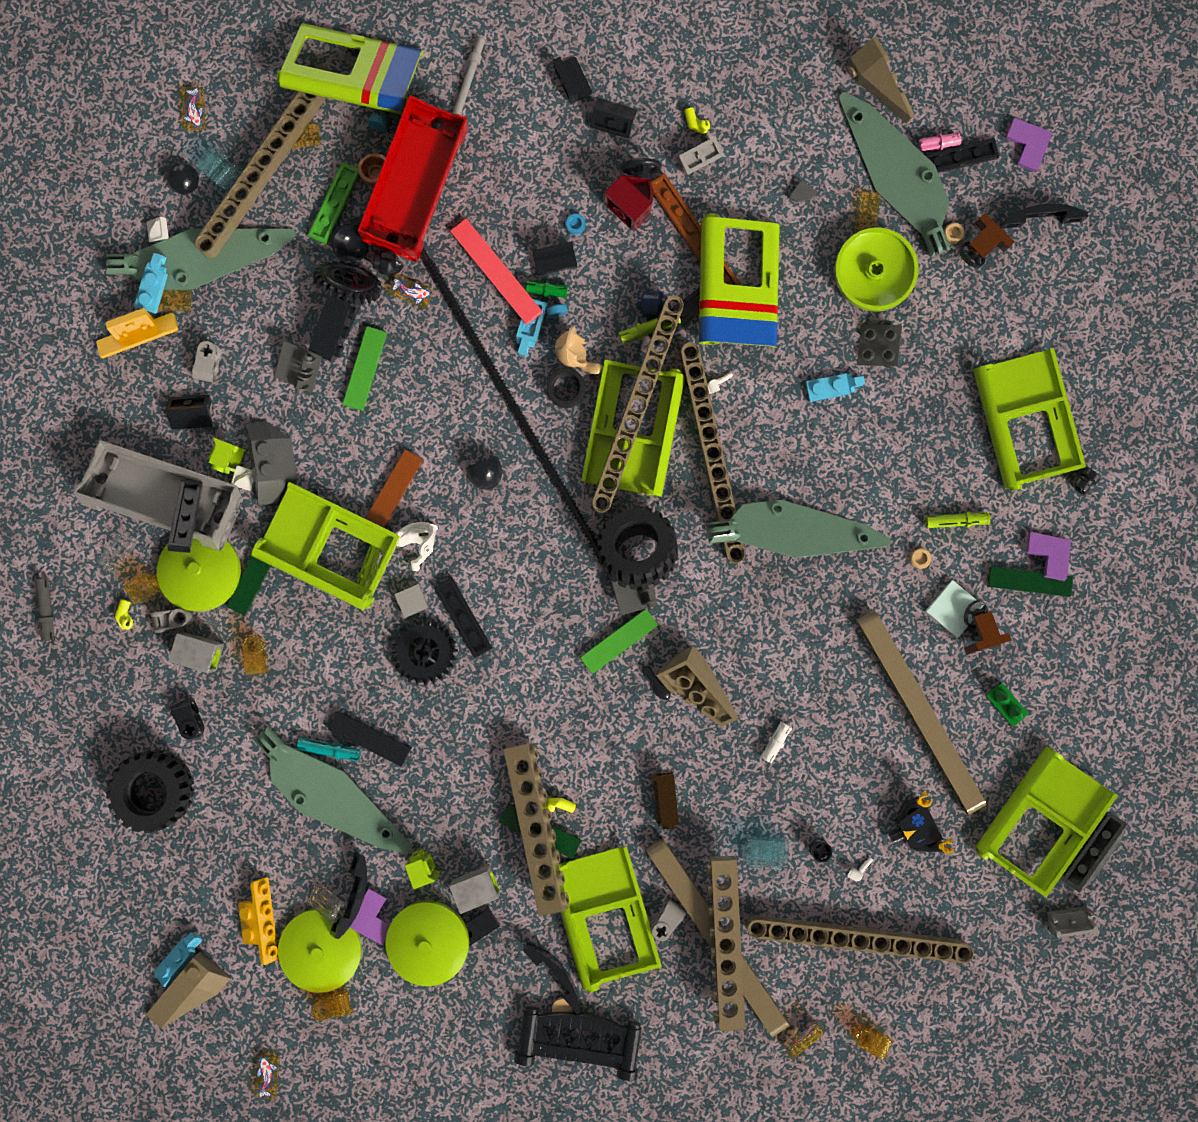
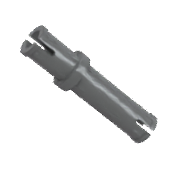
[35,578,55,641]

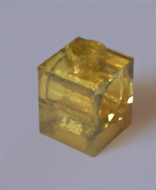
[123,573,161,604]

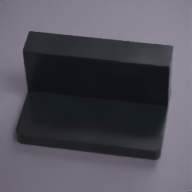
[553,57,592,104]
[590,99,637,139]
[532,241,577,276]
[165,395,213,430]

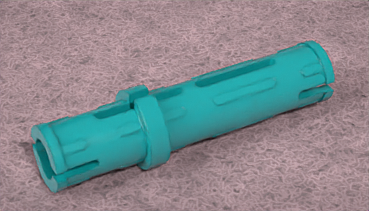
[297,737,361,762]

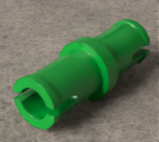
[526,279,568,299]

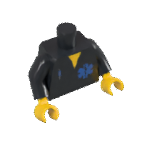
[888,791,955,854]

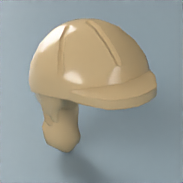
[555,325,603,374]

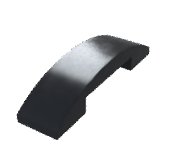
[1000,204,1088,229]
[330,852,367,939]
[523,943,581,1014]

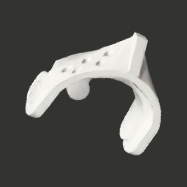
[395,522,438,571]

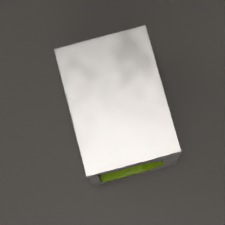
[168,632,224,673]
[449,865,501,914]

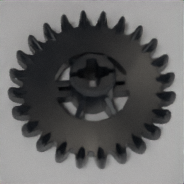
[313,261,382,305]
[390,618,458,686]

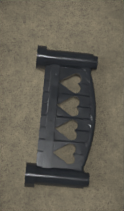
[514,1006,642,1081]

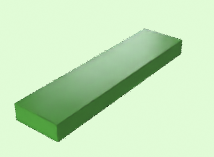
[307,162,360,245]
[343,326,387,411]
[580,609,658,674]

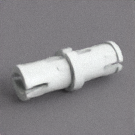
[760,721,792,764]

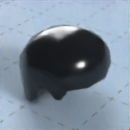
[166,163,199,195]

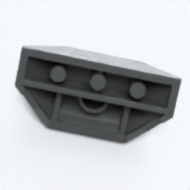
[245,422,298,506]
[1061,812,1128,893]

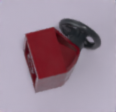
[604,158,662,232]

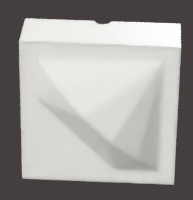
[147,217,169,243]
[231,466,254,491]

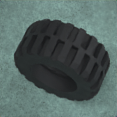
[597,506,678,590]
[106,750,194,833]

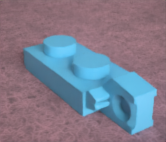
[134,253,168,314]
[516,299,548,357]
[805,373,865,402]
[154,932,203,987]

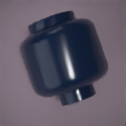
[637,290,669,317]

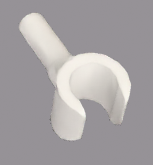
[707,372,733,394]
[847,857,873,881]

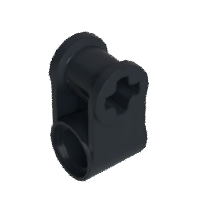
[170,698,205,740]

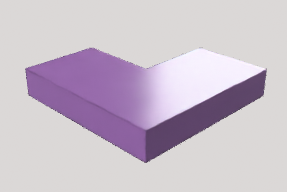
[1005,118,1053,172]
[1026,532,1071,581]
[350,887,390,946]

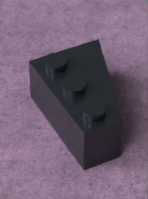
[308,293,362,361]

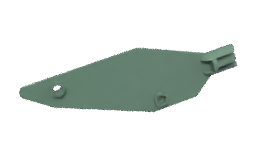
[839,92,951,258]
[106,229,296,290]
[705,500,891,558]
[253,726,412,853]

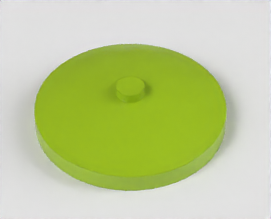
[834,227,919,312]
[157,538,241,612]
[385,901,469,986]
[278,908,362,993]

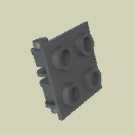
[857,325,902,369]
[274,340,322,394]
[611,580,658,615]

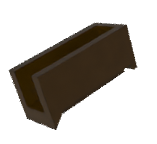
[650,772,679,829]

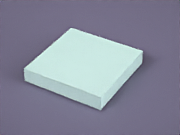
[925,580,983,638]

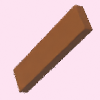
[365,450,424,528]

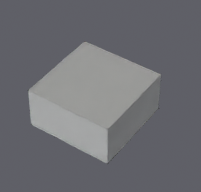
[394,584,430,618]

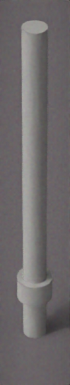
[452,37,485,115]

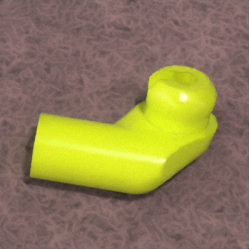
[684,108,710,134]
[115,599,133,630]
[546,797,576,813]

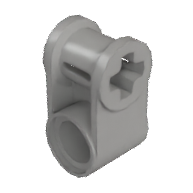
[192,341,221,383]
[150,608,194,634]
[651,899,686,941]

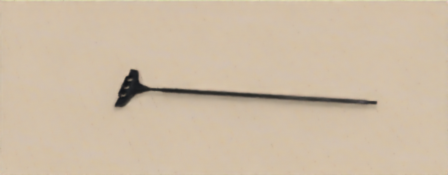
[349,214,611,580]

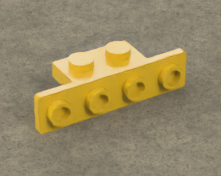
[96,308,178,359]
[238,877,278,965]

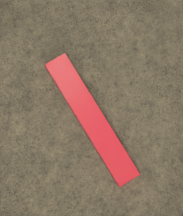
[450,219,543,325]

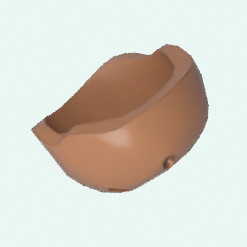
[358,154,386,187]

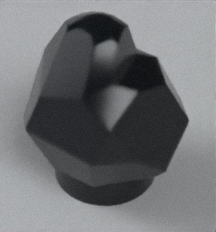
[373,250,403,275]

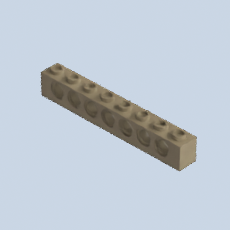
[504,743,569,916]
[706,856,745,1031]

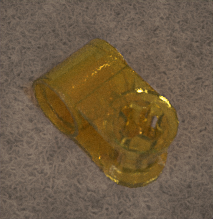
[242,635,269,675]
[311,989,354,1021]
[851,1024,894,1060]

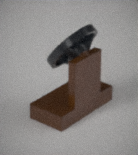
[959,213,1015,268]
[964,600,1011,655]

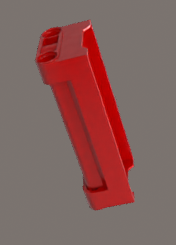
[358,96,469,262]

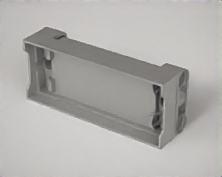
[74,440,243,551]

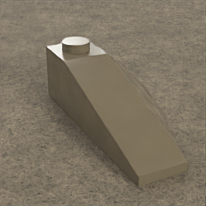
[847,36,914,124]
[656,645,738,727]
[146,951,231,1028]

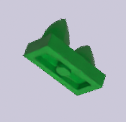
[985,682,1029,727]

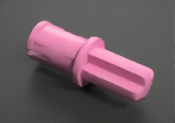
[919,132,961,151]

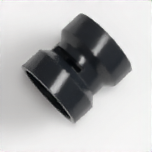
[1070,466,1100,495]
[809,838,833,863]

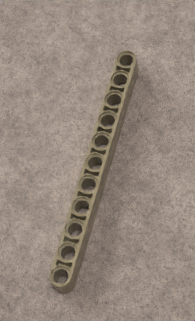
[195,65,331,258]
[591,296,684,513]
[680,342,745,563]
[855,610,986,815]
[646,838,790,1037]
[746,915,974,963]

